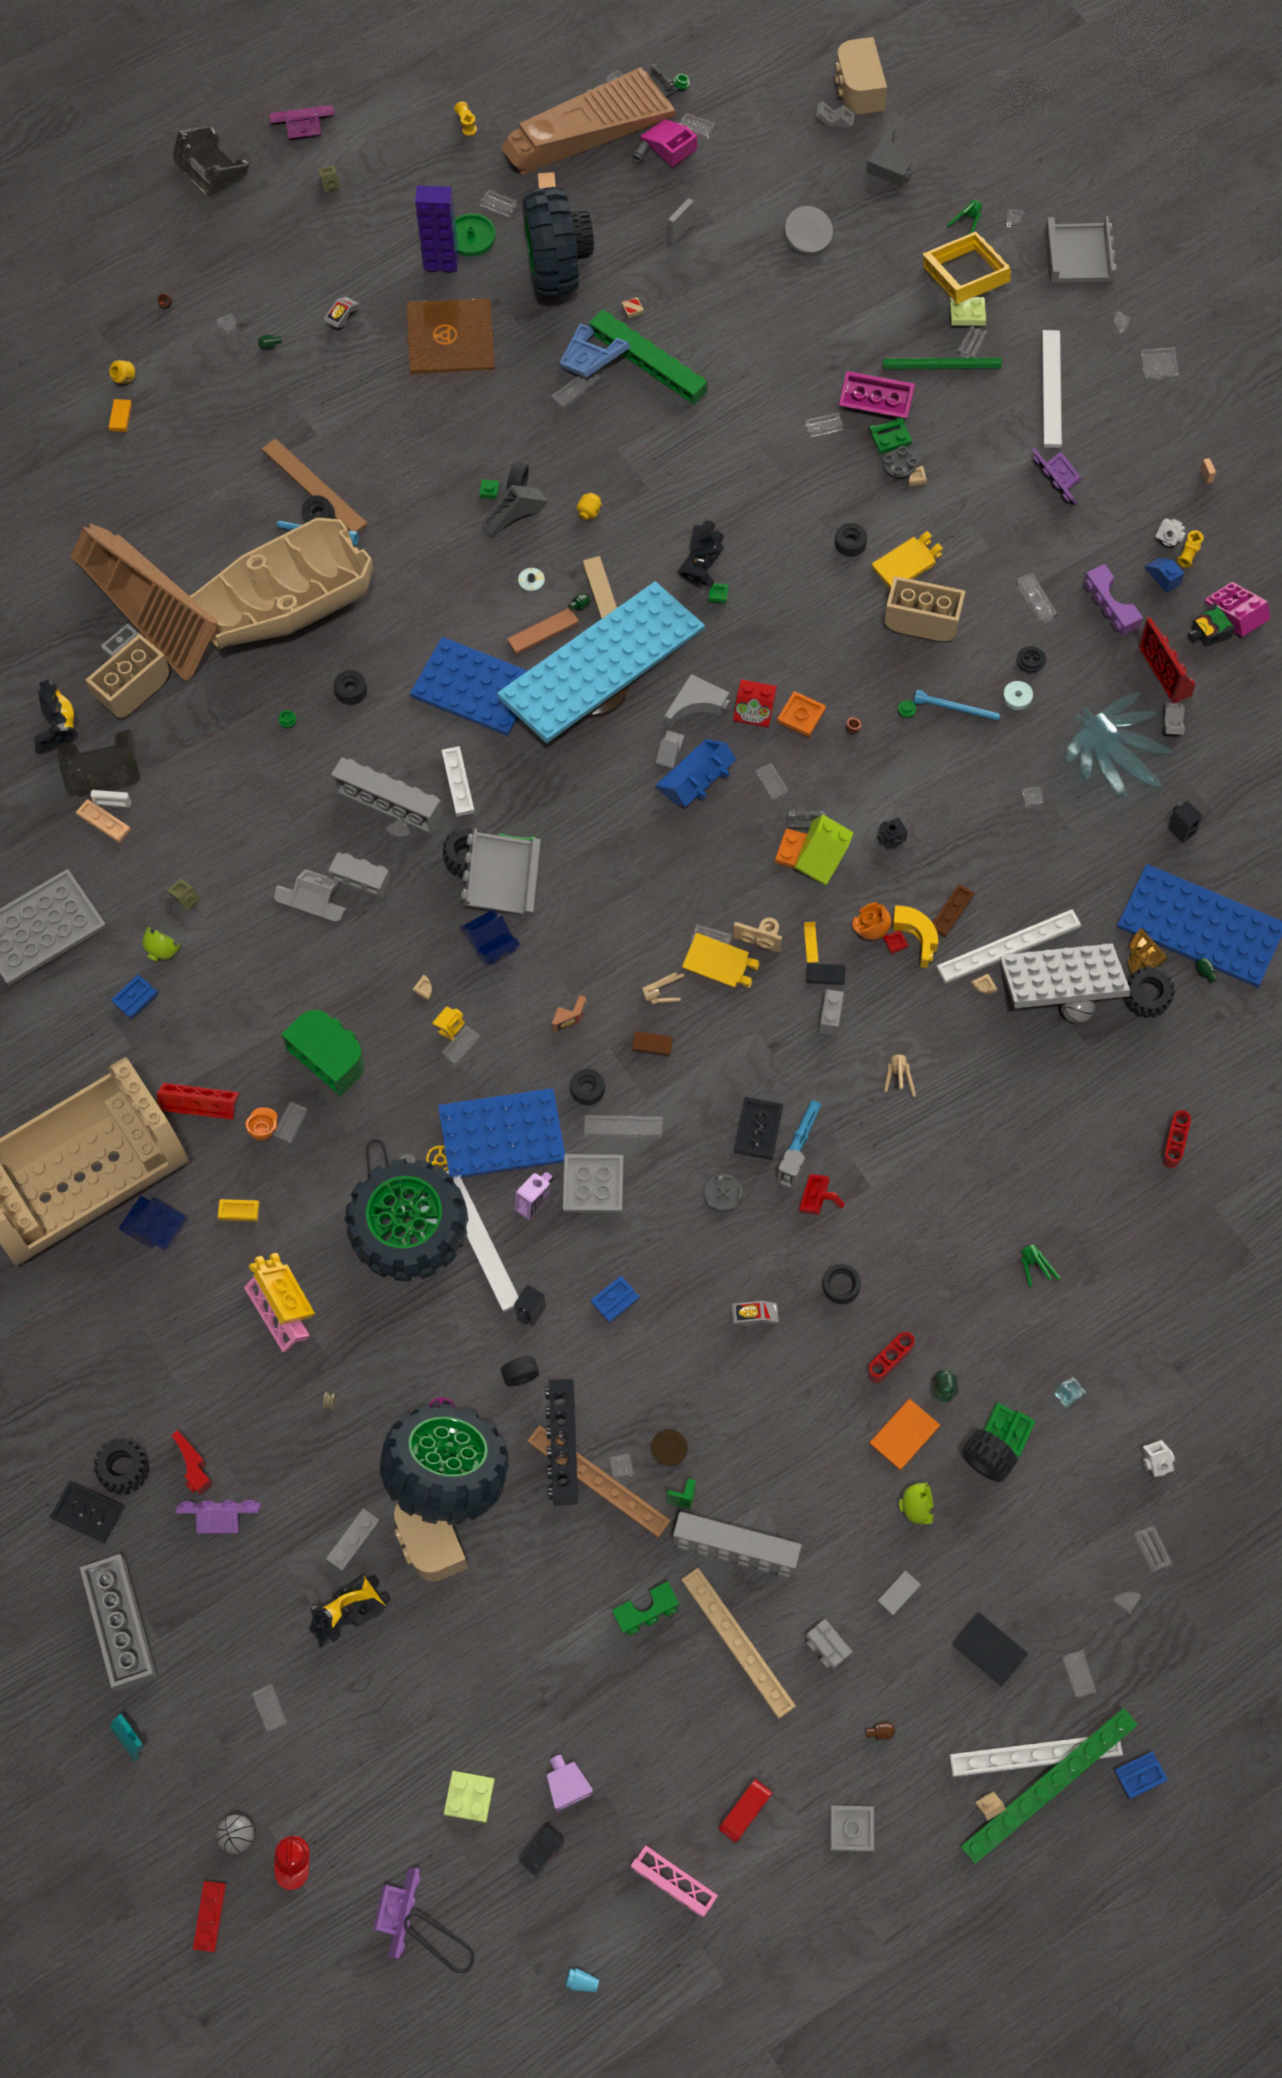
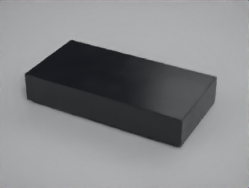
[806,963,845,985]

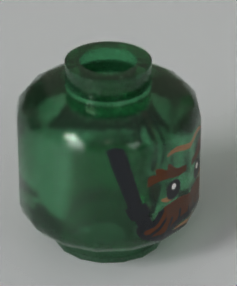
[931,1370,959,1402]

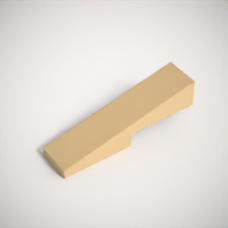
[583,556,617,619]

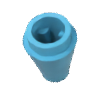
[565,1968,599,1993]

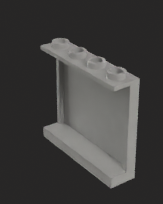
[1046,216,1117,283]
[461,829,541,916]

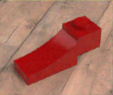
[171,1430,213,1495]

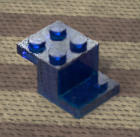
[460,910,520,963]
[119,1196,187,1251]

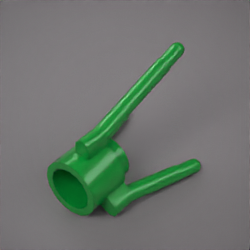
[947,199,982,234]
[1021,1244,1061,1287]

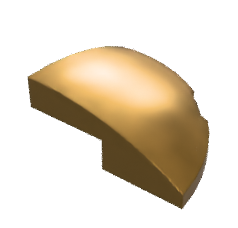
[1128,928,1169,974]

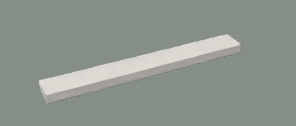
[1042,330,1062,448]
[936,909,1081,984]
[446,1171,518,1312]
[949,1737,1123,1777]

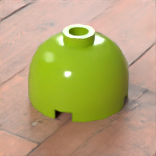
[142,927,181,962]
[899,1482,934,1525]

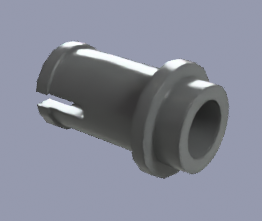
[632,141,650,163]

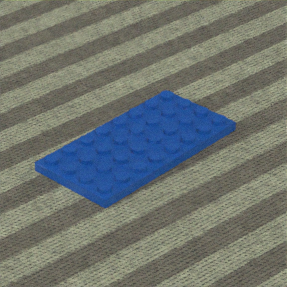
[1117,864,1282,988]

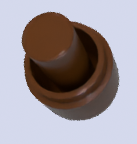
[865,1722,895,1740]

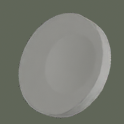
[784,206,833,255]

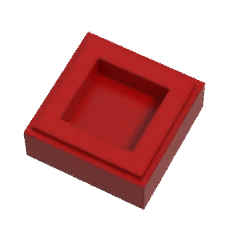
[883,930,908,955]

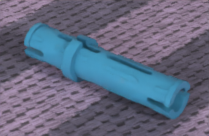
[788,1100,822,1151]

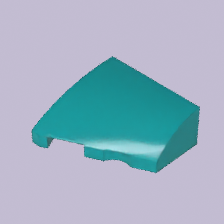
[110,1714,145,1762]

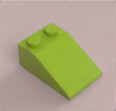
[794,815,854,885]

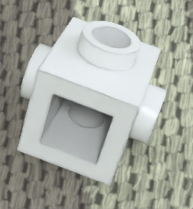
[1155,518,1186,547]
[1143,1440,1175,1477]

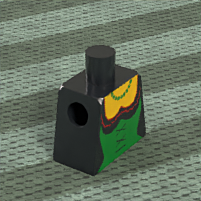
[1188,603,1235,646]

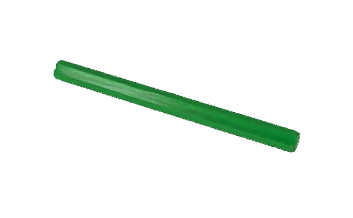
[882,358,1002,369]

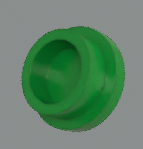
[673,74,690,90]
[898,700,916,718]
[278,710,297,728]

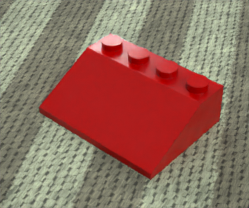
[1138,617,1195,703]

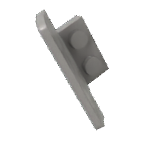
[274,869,346,922]

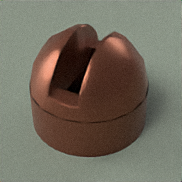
[157,293,172,307]
[846,718,861,734]

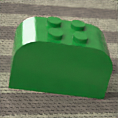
[281,1010,365,1097]

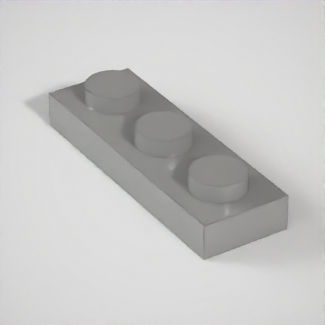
[326,1508,381,1572]

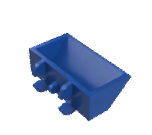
[655,739,736,807]

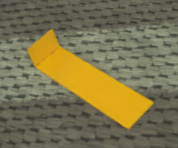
[804,922,818,963]

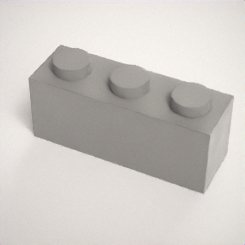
[328,852,391,897]

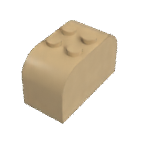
[834,37,887,114]
[885,576,965,641]
[86,633,169,718]
[394,1503,468,1582]

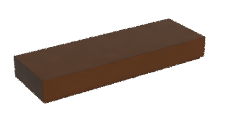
[932,884,975,938]

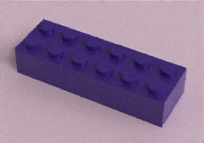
[415,185,459,272]

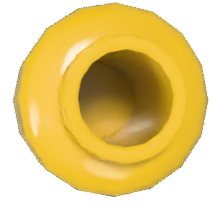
[109,360,135,384]
[576,493,602,520]

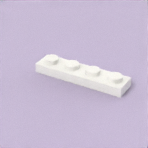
[442,746,475,817]

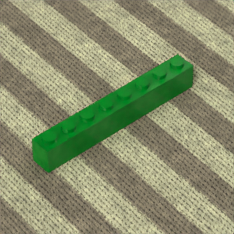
[589,309,707,405]

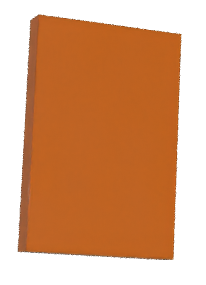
[869,1398,940,1471]

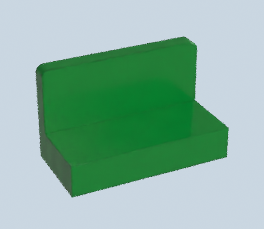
[666,1478,696,1510]

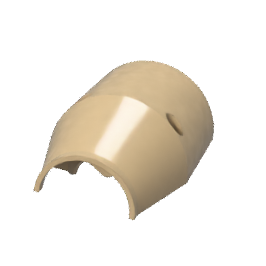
[190,518,373,650]

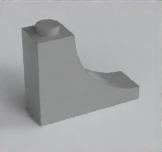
[665,674,731,728]

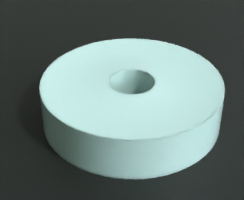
[1003,681,1033,710]

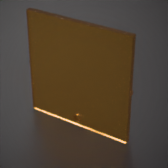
[407,299,495,373]

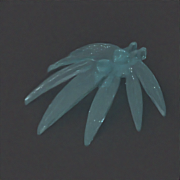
[1065,691,1174,798]

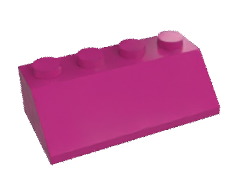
[839,371,915,419]

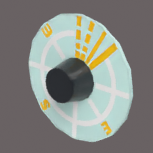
[518,568,545,591]

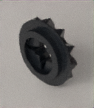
[1017,646,1046,673]

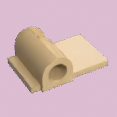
[733,918,782,953]

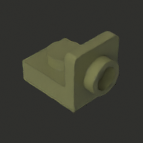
[318,165,340,192]
[167,879,200,911]

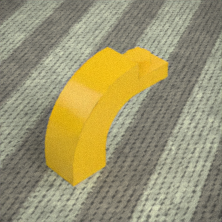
[893,905,938,968]

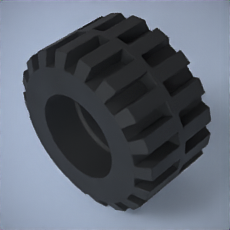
[571,210,594,255]
[442,827,479,879]
[1124,966,1175,1018]
[961,1429,1018,1482]
[93,1439,149,1495]

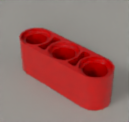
[1162,1110,1191,1168]
[868,1332,915,1383]
[718,1779,773,1843]

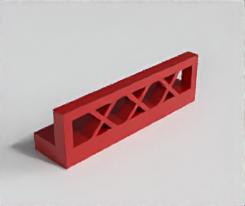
[157,1083,239,1120]

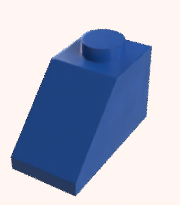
[1145,558,1184,593]

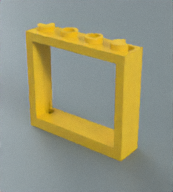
[923,232,1012,304]

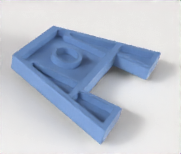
[560,323,630,378]

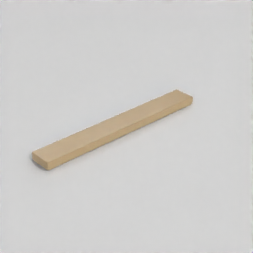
[681,1568,796,1720]

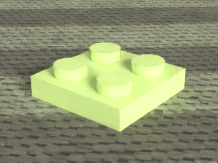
[950,297,986,326]
[444,1771,495,1823]

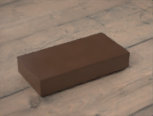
[632,1031,673,1057]

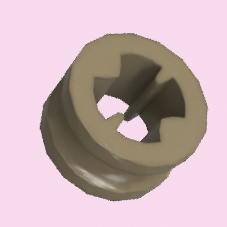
[322,1392,337,1411]

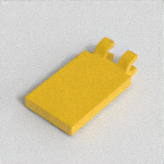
[871,531,943,590]
[682,933,760,988]
[249,1253,315,1325]

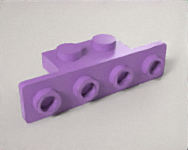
[1032,447,1082,505]
[176,1500,261,1533]
[373,1868,420,1959]

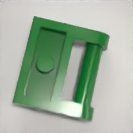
[868,417,913,455]

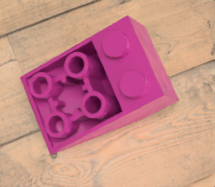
[640,119,697,167]
[1204,582,1270,637]

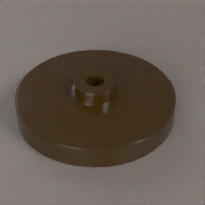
[651,1429,688,1467]

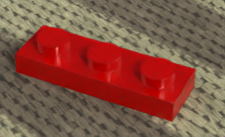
[193,1881,226,1953]

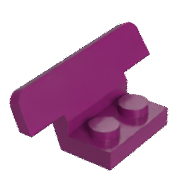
[270,105,335,139]

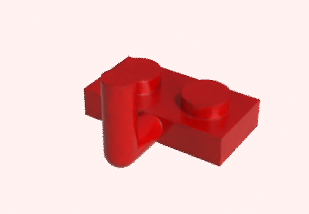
[799,1174,845,1215]

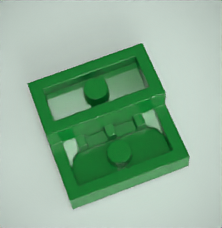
[983,1402,1036,1457]

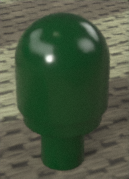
[258,335,282,350]
[568,593,590,611]
[1196,958,1218,983]

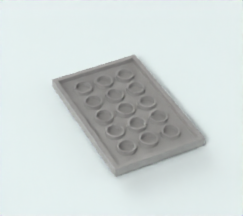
[0,869,107,986]
[1000,943,1130,1008]

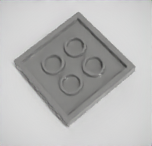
[563,1154,623,1213]

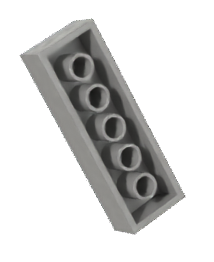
[331,757,443,835]
[673,1512,802,1579]
[80,1554,157,1692]

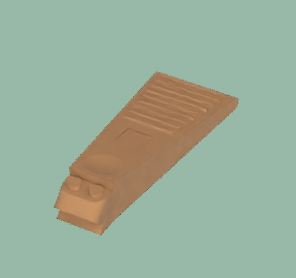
[501,68,676,176]
[70,523,218,681]

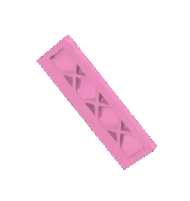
[244,1277,310,1352]
[631,1845,718,1919]

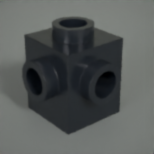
[877,817,908,849]

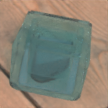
[1054,1377,1086,1407]

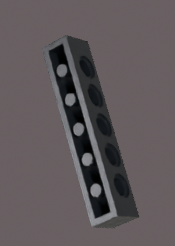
[545,1379,578,1506]

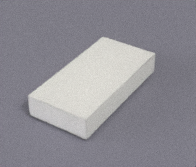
[91,790,132,808]

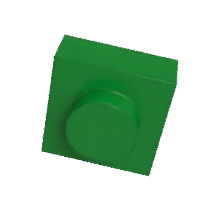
[479,479,500,500]
[709,583,729,604]

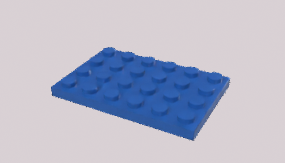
[410,637,528,736]
[438,1088,565,1179]

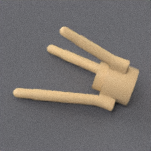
[642,973,684,1005]
[884,1055,916,1097]

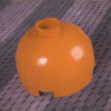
[852,902,891,941]

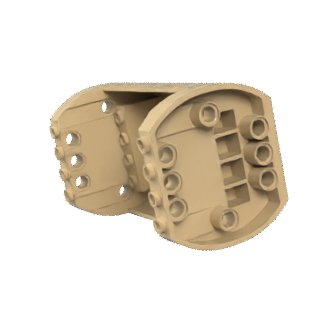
[0,1057,189,1267]

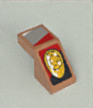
[552,995,587,1032]

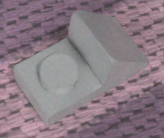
[656,730,685,769]

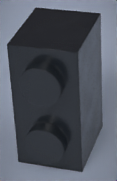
[1168,800,1203,843]
[514,1284,546,1326]
[519,1827,564,1878]

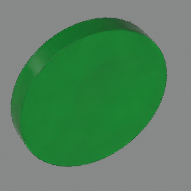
[455,213,496,257]

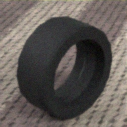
[507,461,529,490]
[822,1264,861,1304]

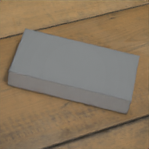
[877,1570,921,1616]

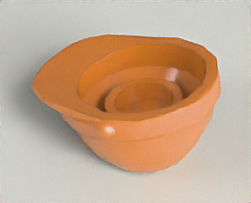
[245,1107,278,1141]

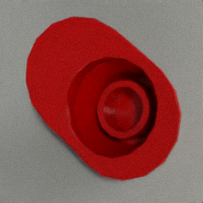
[274,1836,309,1890]

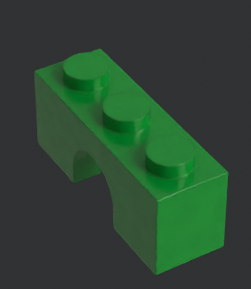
[612,1581,680,1637]

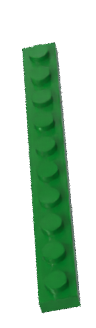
[960,1708,1138,1864]

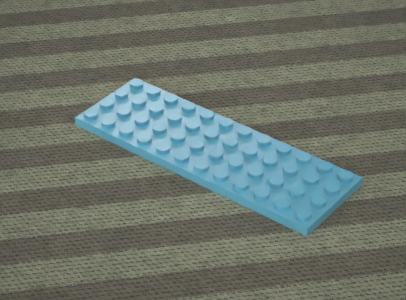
[497,581,705,743]

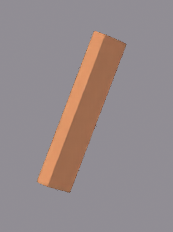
[507,608,579,655]

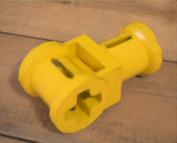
[454,101,477,136]
[1177,530,1204,568]

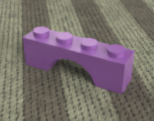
[1084,564,1143,636]

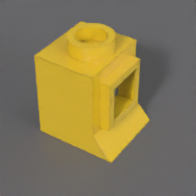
[432,1006,465,1042]

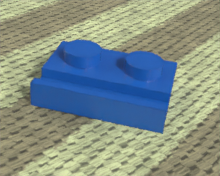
[111,974,158,1019]
[590,1276,640,1324]
[1114,1751,1168,1800]

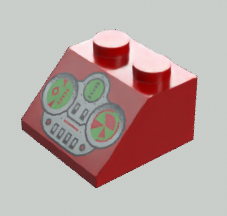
[733,679,777,728]

